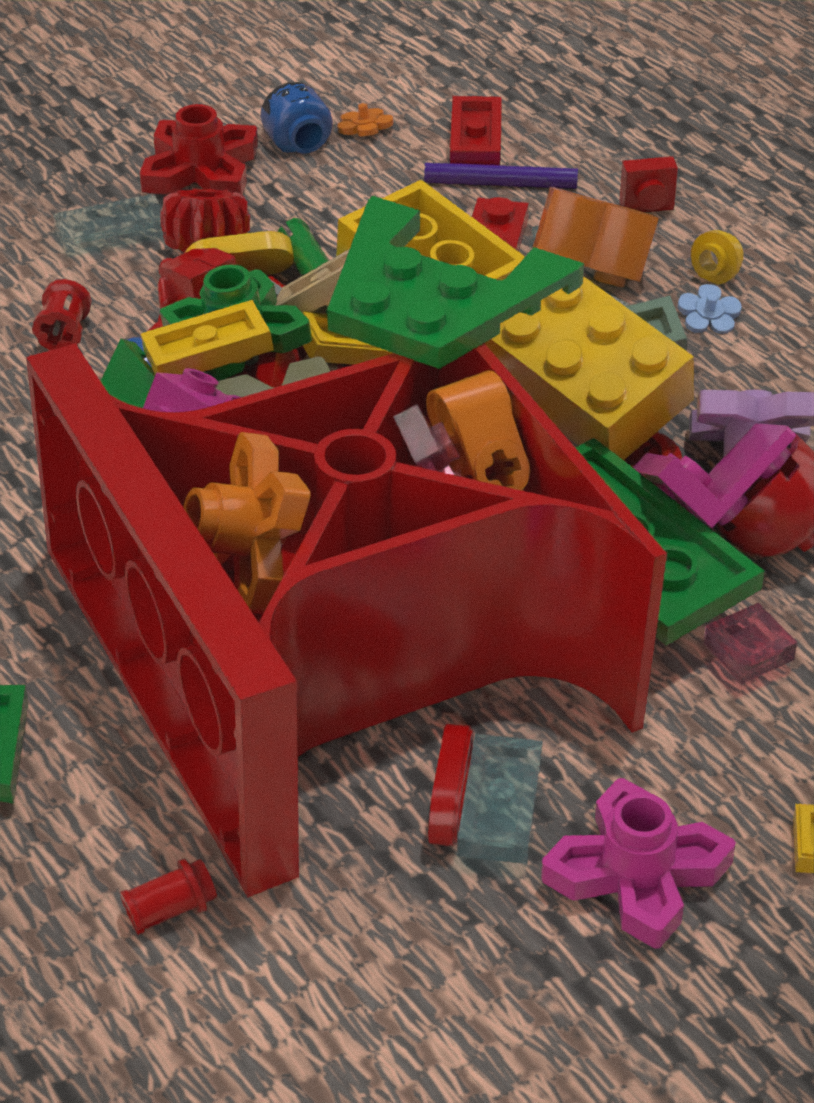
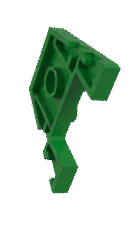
[327,195,584,369]

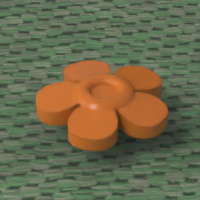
[337,103,394,136]

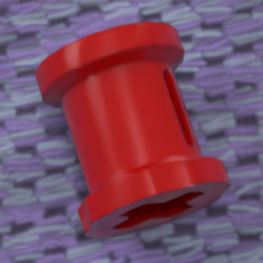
[32,279,92,350]

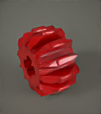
[160,188,251,252]

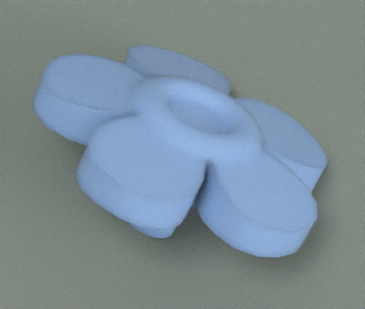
[678,284,741,334]

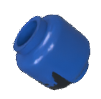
[260,82,333,154]

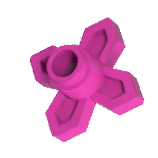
[541,778,736,948]

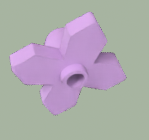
[689,390,814,456]

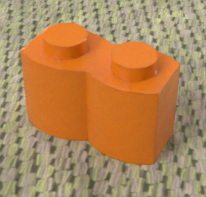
[533,186,659,288]

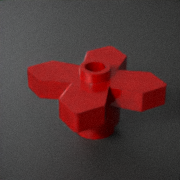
[139,104,258,195]

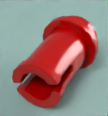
[120,858,217,935]

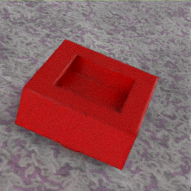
[619,156,678,212]

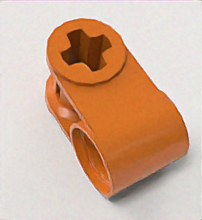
[426,370,530,490]

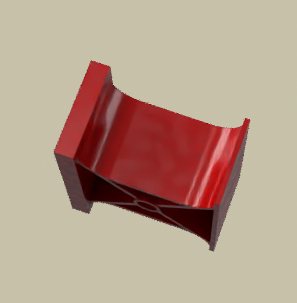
[26,343,667,898]

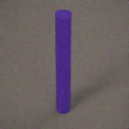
[424,162,578,189]

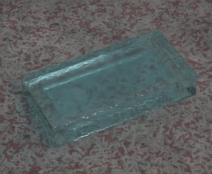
[53,194,163,257]

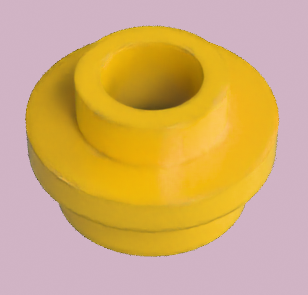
[691,230,744,285]

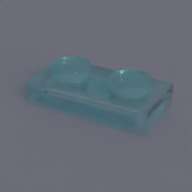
[457,734,543,864]

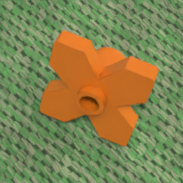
[183,432,310,614]

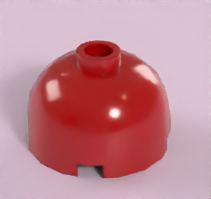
[714,435,814,557]

